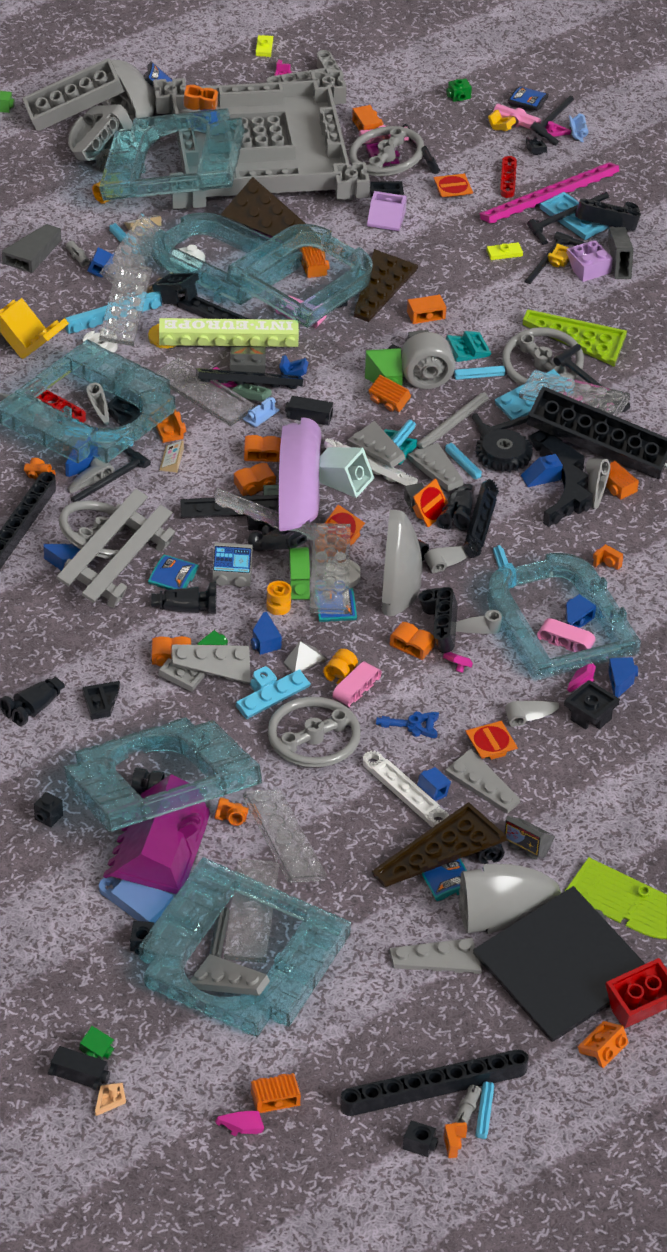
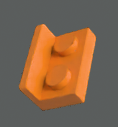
[153,406,186,443]
[577,1021,629,1068]

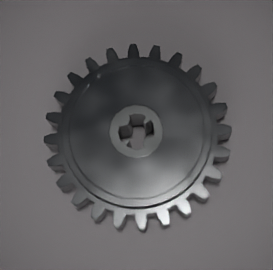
[475,429,533,473]

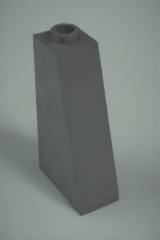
[2,224,61,273]
[608,227,634,279]

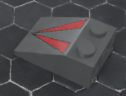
[230,346,266,373]

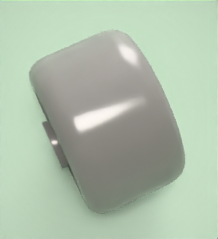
[401,332,455,389]

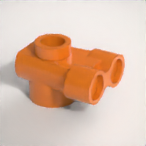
[24,458,56,479]
[214,797,249,826]

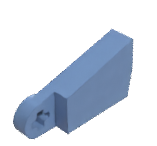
[99,877,173,923]

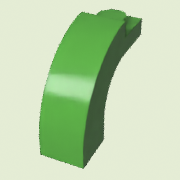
[289,547,310,600]

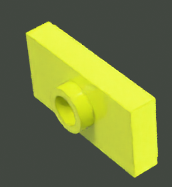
[256,35,273,57]
[486,242,523,260]

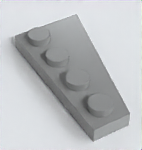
[347,421,406,468]
[408,443,463,491]
[171,644,251,685]
[445,749,520,814]
[389,938,482,974]
[188,954,270,996]

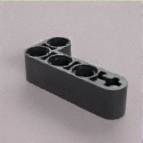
[575,198,641,231]
[418,587,458,653]

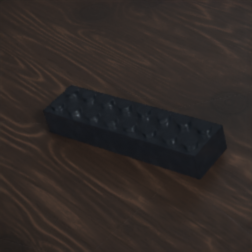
[527,386,667,479]

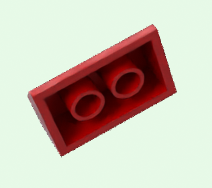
[605,958,667,1029]

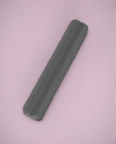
[210,907,230,958]

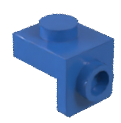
[279,355,308,376]

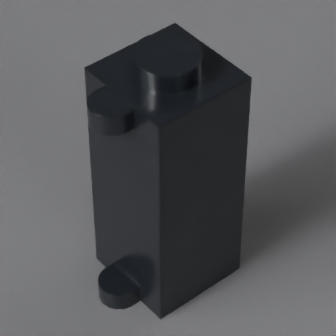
[285,395,334,426]
[48,1046,110,1091]

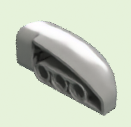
[111,60,155,125]
[68,105,133,161]
[382,510,422,616]
[459,864,561,934]

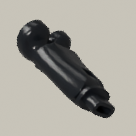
[436,484,474,531]
[248,524,307,552]
[151,582,217,614]
[0,677,65,726]

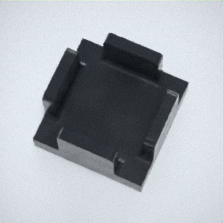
[152,273,199,304]
[564,680,620,729]

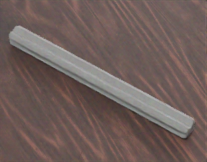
[417,392,489,449]

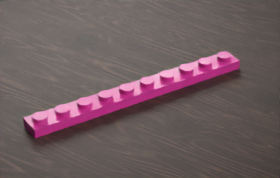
[480,162,619,223]

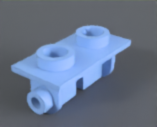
[569,113,588,142]
[242,397,280,428]

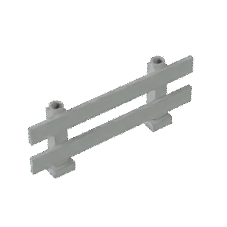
[56,489,175,608]

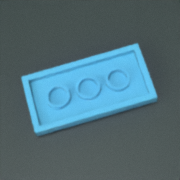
[540,192,609,240]
[494,369,573,420]

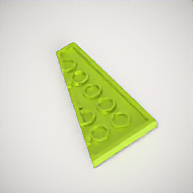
[523,309,627,367]

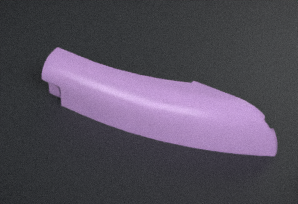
[279,418,321,531]

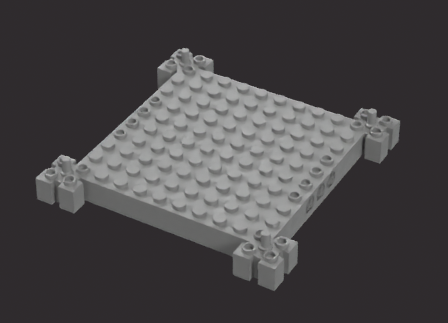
[153,70,370,209]

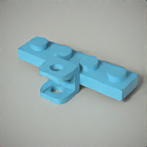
[235,666,311,719]

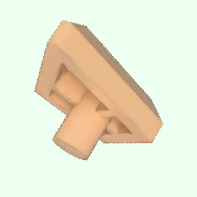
[95,1083,126,1116]

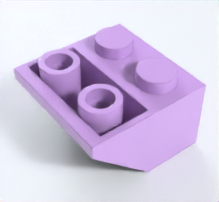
[367,191,407,231]
[567,240,613,282]

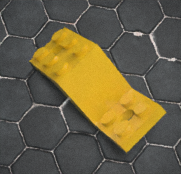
[0,298,69,359]

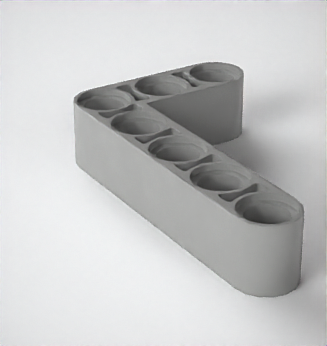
[266,50,340,83]

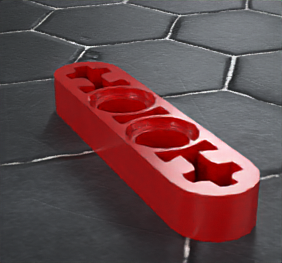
[500,156,517,198]
[30,386,86,424]

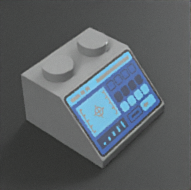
[213,542,253,587]

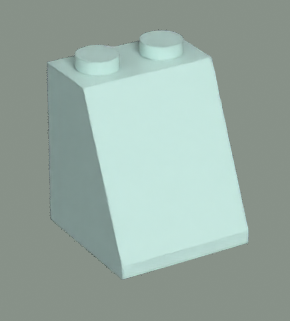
[319,447,375,498]

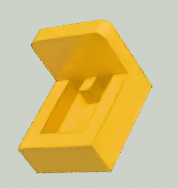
[488,110,516,131]
[548,243,569,267]

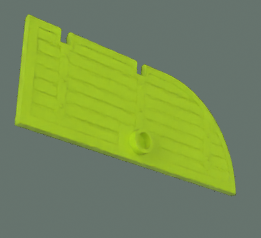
[565,857,667,939]

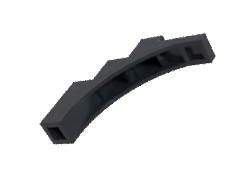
[540,436,592,527]

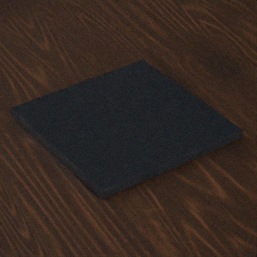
[473,886,645,1042]

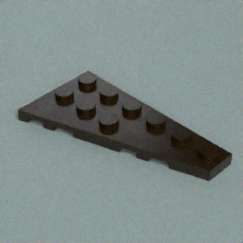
[220,177,327,249]
[354,249,418,322]
[372,802,507,888]

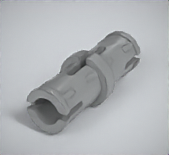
[66,241,90,267]
[454,1085,482,1125]

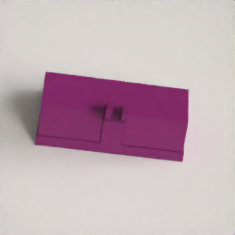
[103,774,210,896]

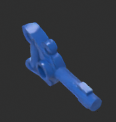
[376,712,439,738]

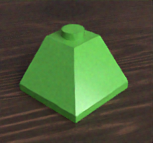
[365,348,403,386]

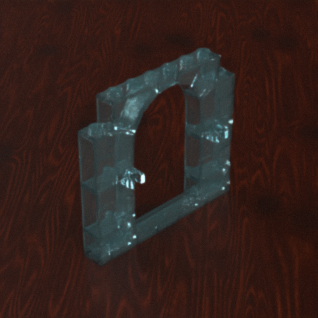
[99,108,245,201]
[0,339,176,463]
[64,717,262,832]
[139,857,351,1037]

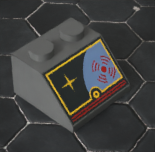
[504,816,555,860]

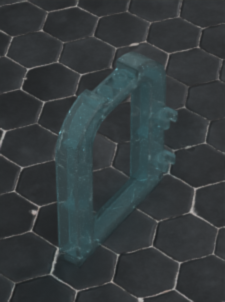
[152,213,302,305]
[226,224,373,328]
[487,553,641,681]

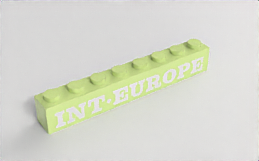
[159,318,299,347]

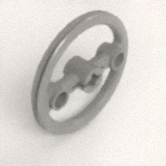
[349,126,424,176]
[502,327,584,385]
[59,500,136,559]
[268,697,361,767]

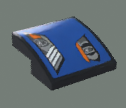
[144,61,172,87]
[508,86,549,111]

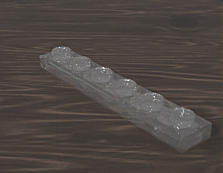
[215,488,320,542]

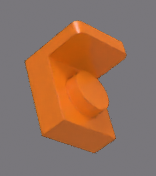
[593,544,623,570]
[443,1122,467,1158]

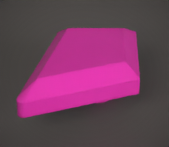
[545,121,571,137]
[443,652,473,673]
[567,663,596,692]

